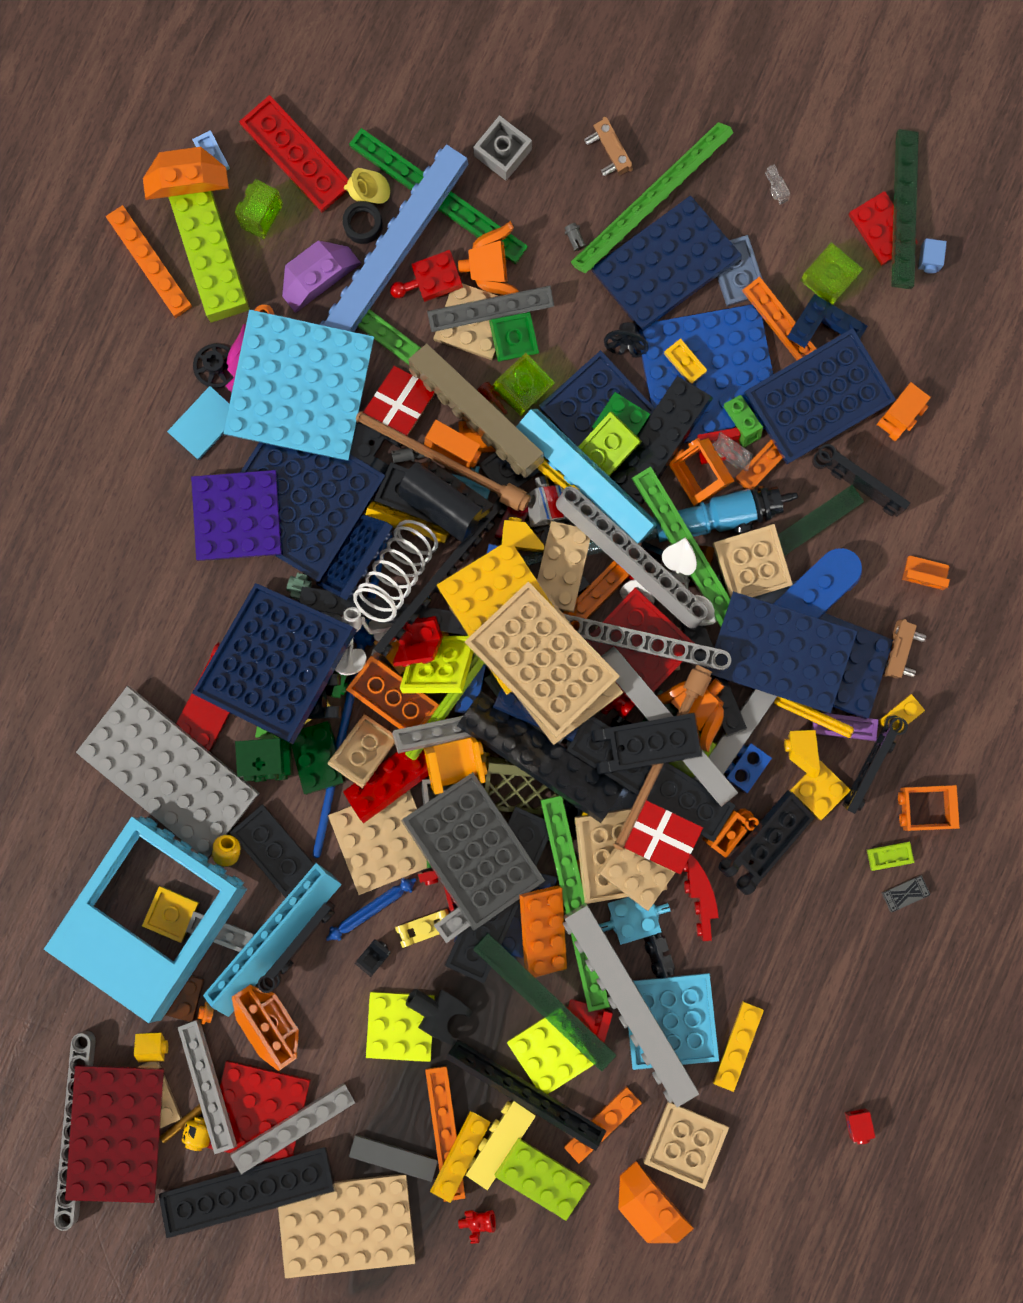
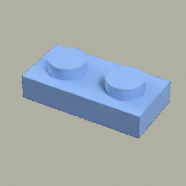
[192,130,230,170]

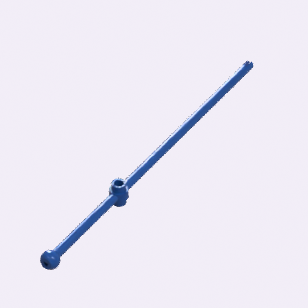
[313,533,392,858]

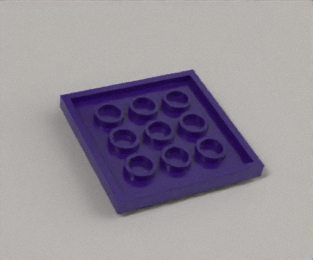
[191,470,282,561]

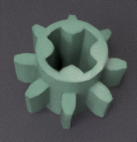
[286,572,312,599]

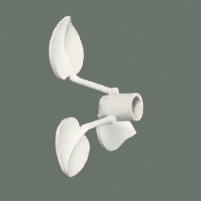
[620,538,717,626]
[321,607,397,675]

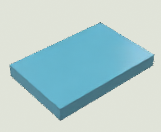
[167,386,229,460]

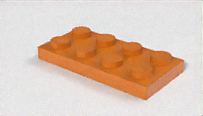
[519,885,567,979]

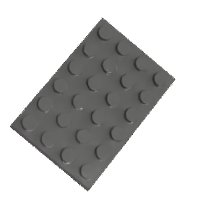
[401,772,545,930]

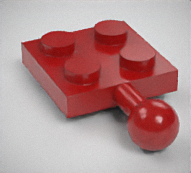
[390,250,463,302]

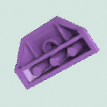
[282,240,361,313]

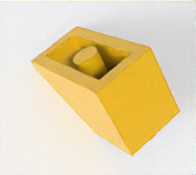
[502,517,544,553]
[784,730,820,778]

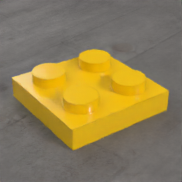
[789,760,850,821]
[142,886,200,943]

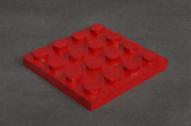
[586,588,695,702]
[206,1060,311,1162]

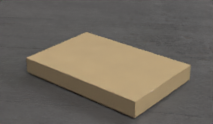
[328,714,395,788]

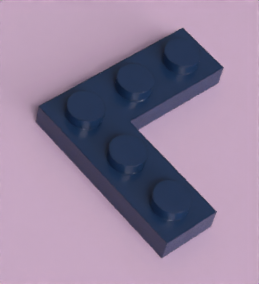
[787,294,868,348]

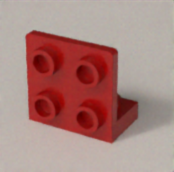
[393,616,443,667]
[418,869,456,911]
[566,999,613,1056]

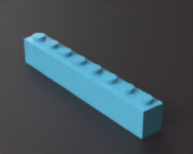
[516,409,659,544]
[203,863,342,1017]

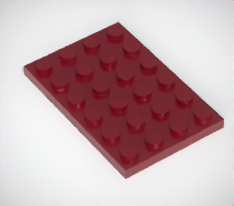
[65,1065,164,1203]

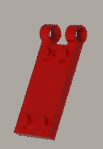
[176,642,230,752]

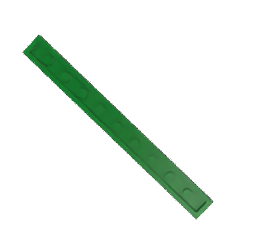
[349,128,528,265]

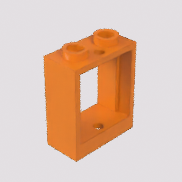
[424,420,481,469]
[669,438,734,506]
[898,785,960,831]

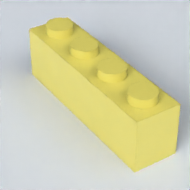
[466,1100,536,1190]

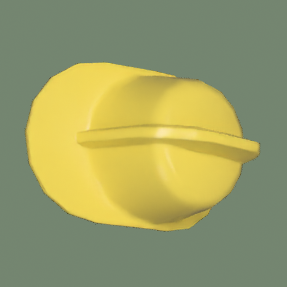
[344,168,390,204]

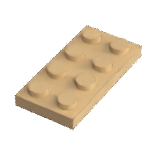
[537,521,591,613]

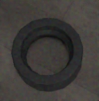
[342,201,382,244]

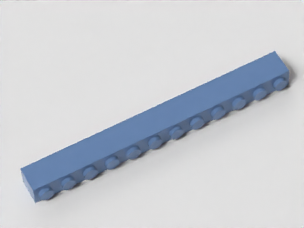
[319,144,469,332]

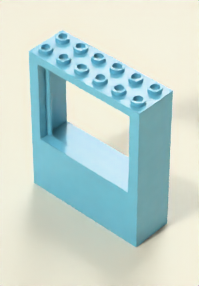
[44,816,247,1023]

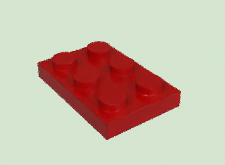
[848,191,918,266]

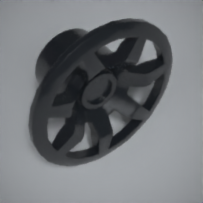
[604,322,649,358]
[193,344,234,388]

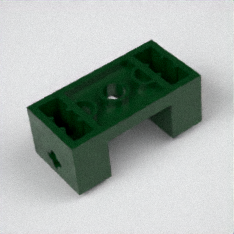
[235,738,293,782]

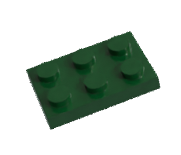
[291,721,346,795]

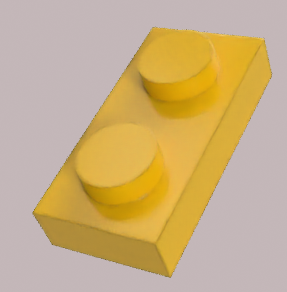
[664,338,707,384]
[878,694,925,732]

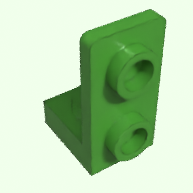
[723,395,763,448]

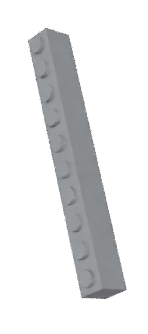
[563,903,699,1107]

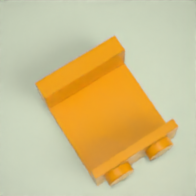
[424,736,487,795]

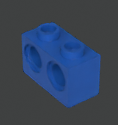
[724,743,772,793]

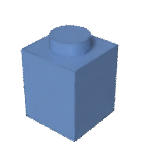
[918,238,947,273]

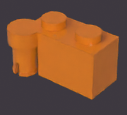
[876,382,931,441]
[702,809,759,857]

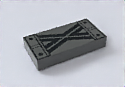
[881,875,930,913]

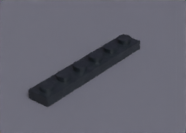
[679,620,747,737]

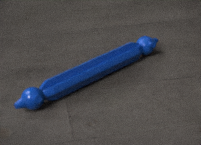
[326,878,417,941]

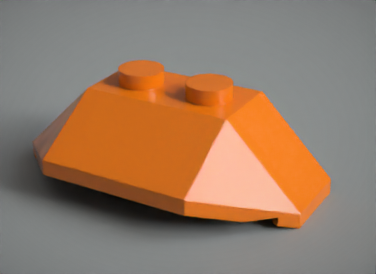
[143,147,229,200]
[232,985,299,1071]
[618,1161,694,1243]

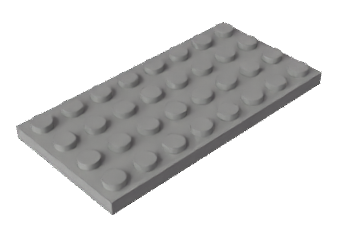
[76,686,260,858]

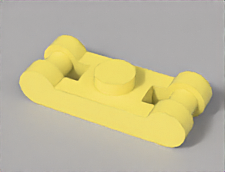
[395,908,449,948]

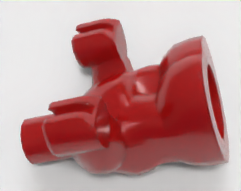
[600,694,635,718]
[458,1210,496,1244]

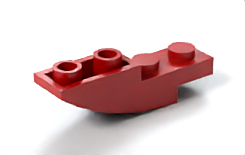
[683,854,719,941]

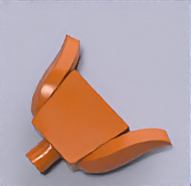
[458,221,519,295]
[657,678,725,752]

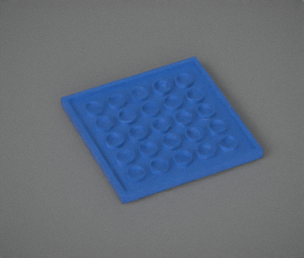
[639,305,773,443]

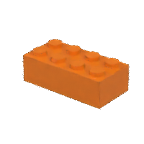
[346,656,440,729]

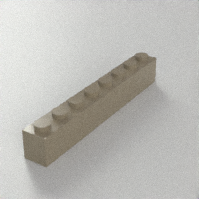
[408,343,544,478]

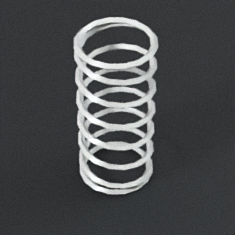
[353,520,438,622]

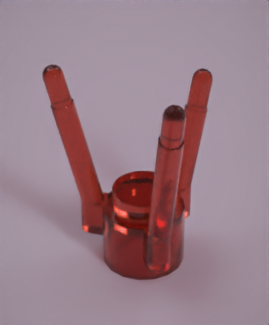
[477,382,518,415]

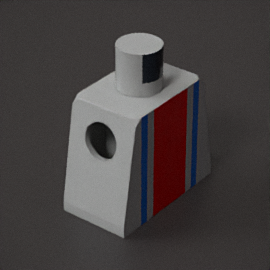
[527,476,569,527]

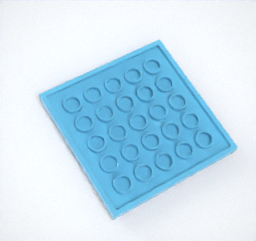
[223,310,374,461]

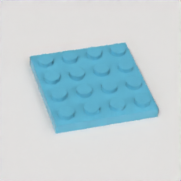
[628,973,719,1070]

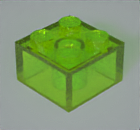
[235,179,283,240]
[800,242,863,305]
[492,353,555,416]

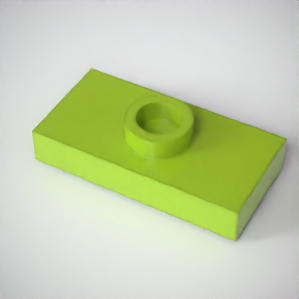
[866,842,914,871]

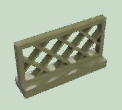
[484,756,564,815]

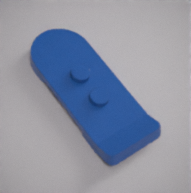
[773,548,862,619]

